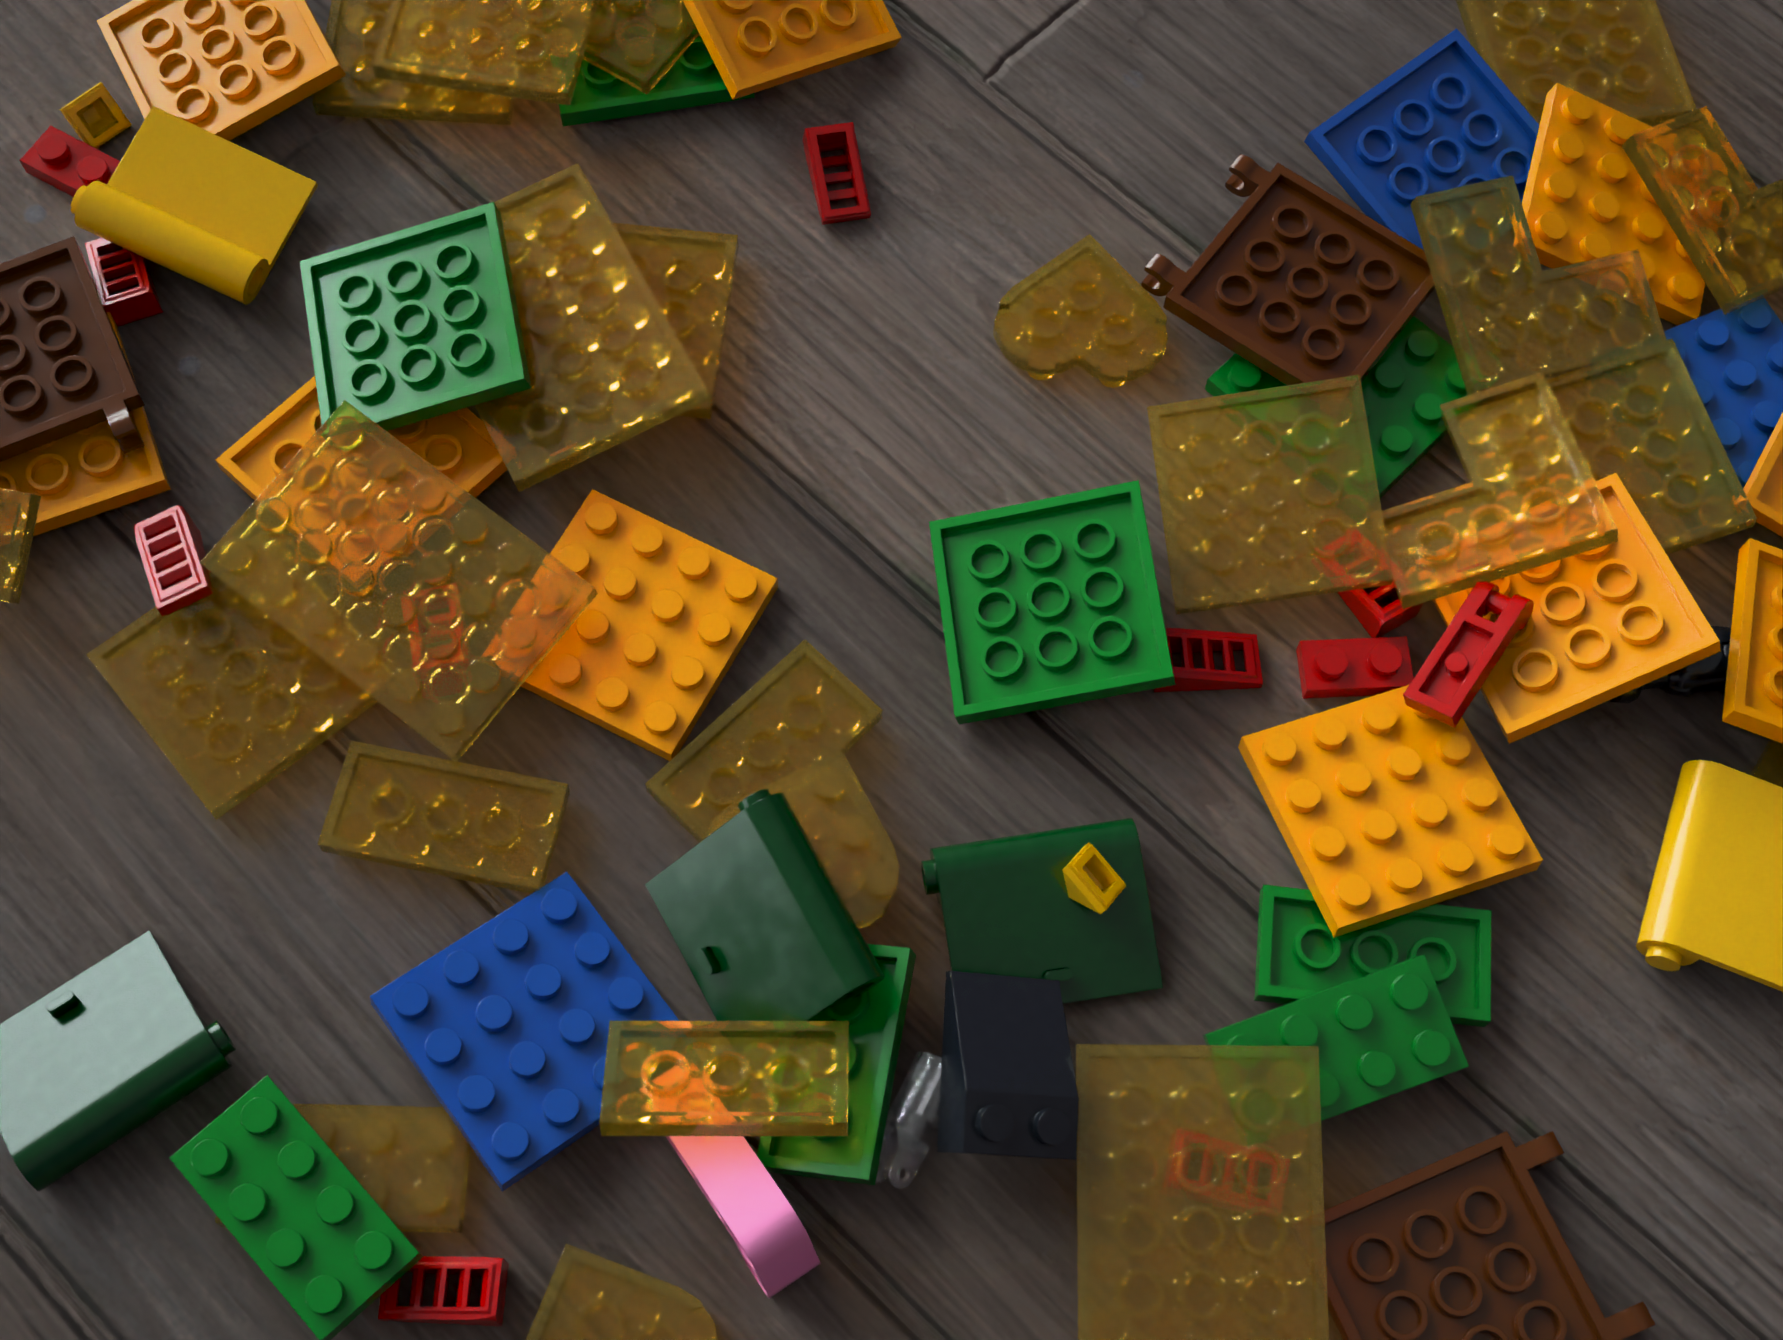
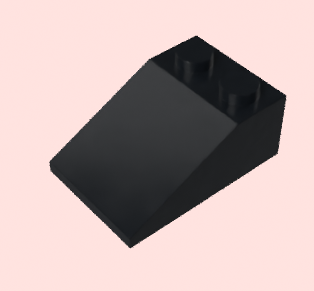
[937,971,1079,1160]

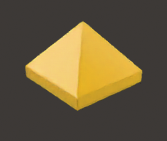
[59,82,132,149]
[1062,842,1126,914]

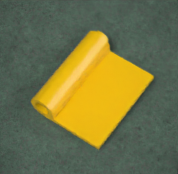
[71,106,318,305]
[1636,760,1783,992]

